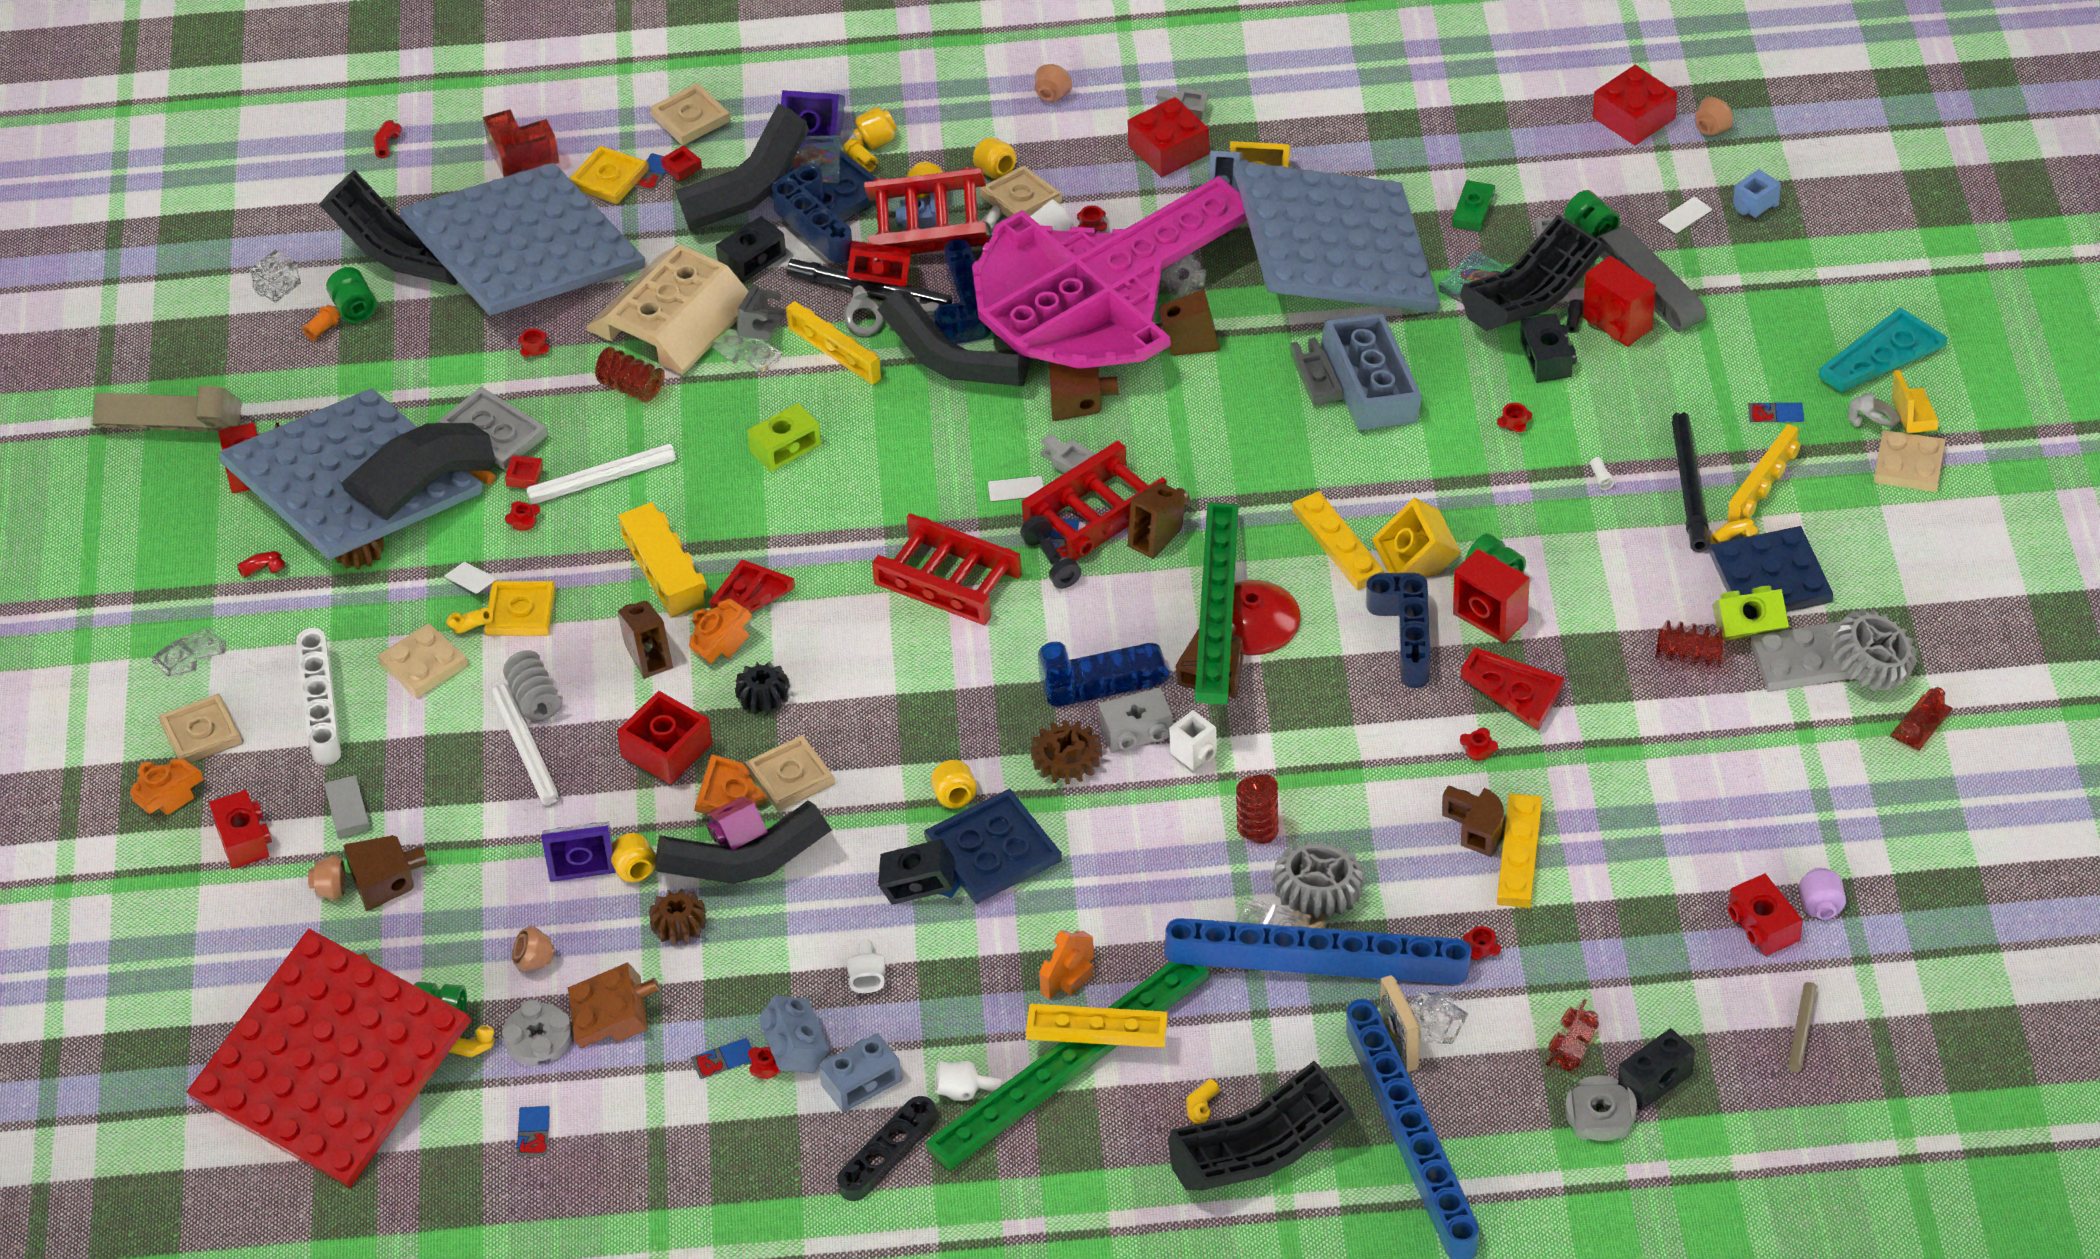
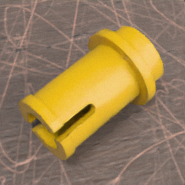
[843,138,878,172]

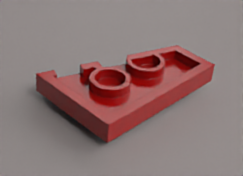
[1461,647,1564,730]

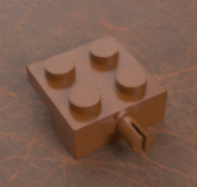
[568,962,660,1048]

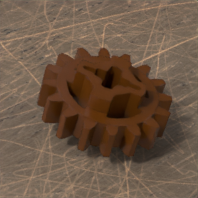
[1031,720,1102,784]

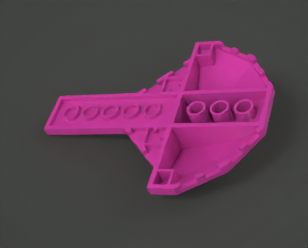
[972,176,1247,369]

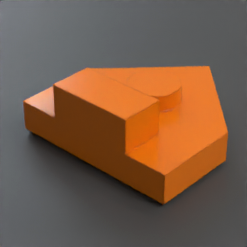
[689,599,753,664]
[694,754,767,814]
[130,758,204,816]
[1039,930,1094,1000]

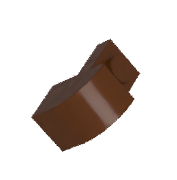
[1442,785,1504,857]

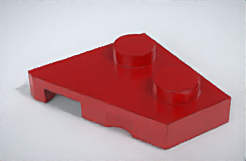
[709,559,795,613]

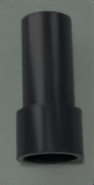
[1566,299,1583,333]

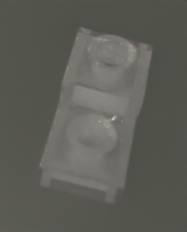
[711,329,782,374]
[152,628,226,677]
[1236,898,1311,927]

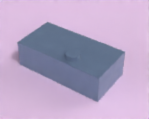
[1321,313,1422,430]

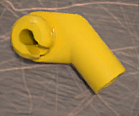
[1710,518,1759,544]
[446,607,493,634]
[449,1025,495,1057]
[1186,1078,1220,1124]

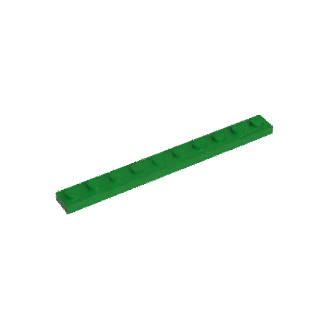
[1194,502,1239,705]
[926,961,1209,1171]

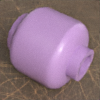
[1799,868,1846,920]

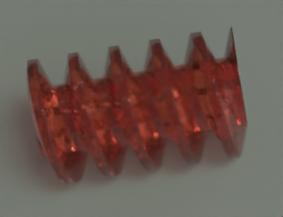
[595,346,665,402]
[1655,619,1725,668]
[1236,774,1279,844]

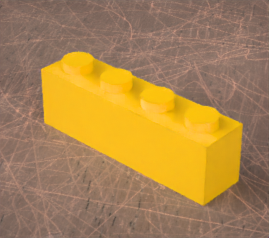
[618,502,707,618]

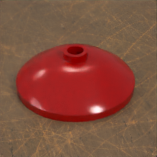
[1232,580,1300,655]

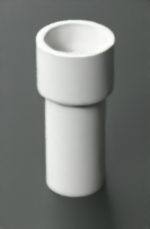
[980,205,1003,232]
[1590,457,1614,490]

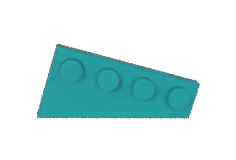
[1818,307,1948,392]

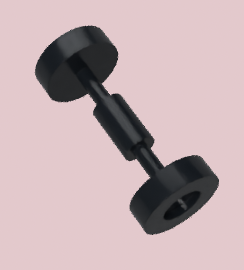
[1020,515,1082,589]

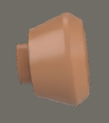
[1035,64,1072,102]
[1695,97,1733,136]
[308,855,345,901]
[512,926,555,971]

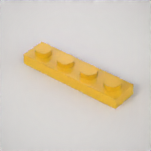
[786,301,881,385]
[1727,424,1801,522]
[1292,491,1384,591]
[1497,793,1542,908]
[1026,1004,1168,1048]

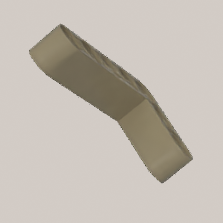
[93,386,242,432]

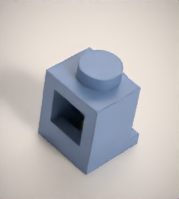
[1733,169,1781,218]
[895,193,937,231]

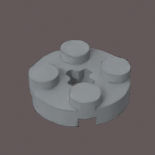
[502,1000,572,1066]
[1565,1075,1637,1141]

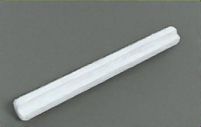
[527,444,676,504]
[492,684,559,806]

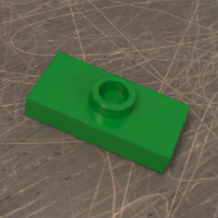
[1452,180,1495,232]

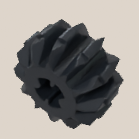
[735,661,790,715]

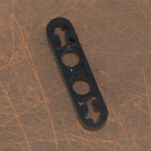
[837,1096,937,1201]

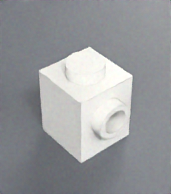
[1169,710,1217,771]

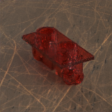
[1890,687,1953,751]
[1545,999,1599,1071]

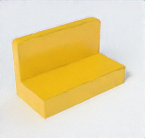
[1892,370,1938,433]

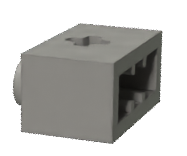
[1098,687,1173,753]

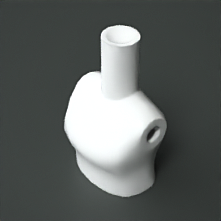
[847,939,886,993]
[935,1060,1001,1101]

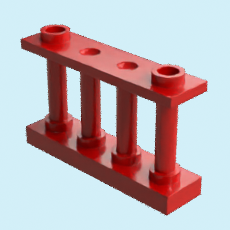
[864,167,990,254]
[1022,440,1167,561]
[872,513,1022,626]

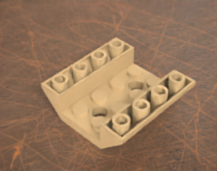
[586,244,749,375]

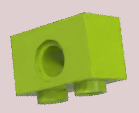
[747,403,821,472]
[1712,586,1789,642]

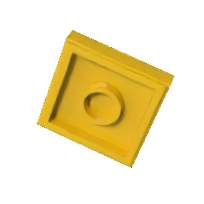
[569,145,649,205]
[484,581,556,636]

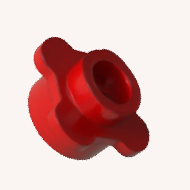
[1077,206,1107,232]
[518,328,550,357]
[1497,402,1533,433]
[505,501,541,531]
[1460,728,1498,761]
[1463,926,1501,960]
[748,1047,782,1079]

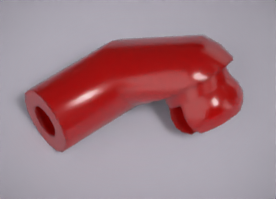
[373,120,402,158]
[237,551,285,578]

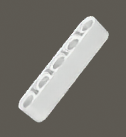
[296,628,341,766]

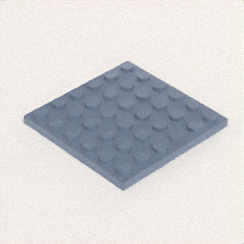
[1233,161,1440,312]
[400,163,645,316]
[219,388,483,560]

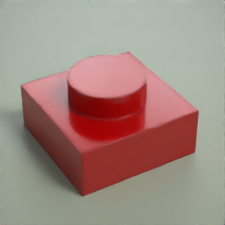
[661,145,702,182]
[505,456,543,488]

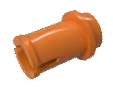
[302,304,340,341]

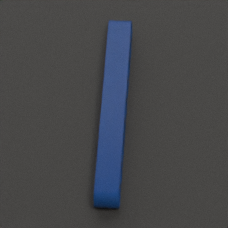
[1164,918,1471,984]
[1346,999,1479,1259]

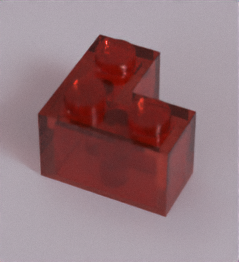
[483,109,560,177]

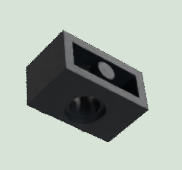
[716,216,786,283]
[1520,313,1577,383]
[878,839,955,905]
[1618,1028,1695,1111]

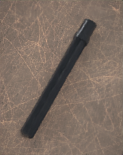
[787,258,953,312]
[1672,412,1709,552]

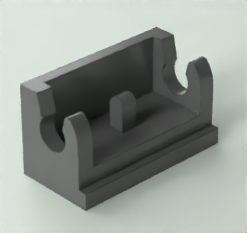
[737,285,785,341]

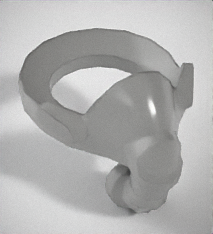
[843,285,883,337]
[1848,392,1901,427]

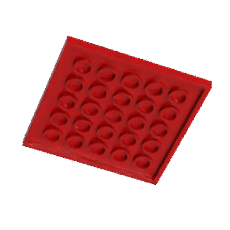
[186,928,472,1188]

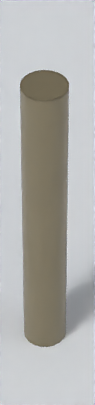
[1788,982,1817,1072]

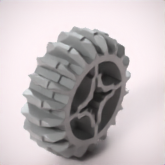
[1830,608,1918,692]
[1272,840,1364,920]

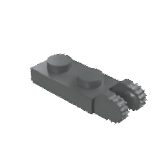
[1290,337,1343,406]

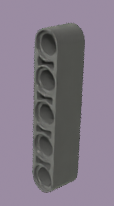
[1596,225,1707,332]

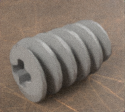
[503,650,562,721]

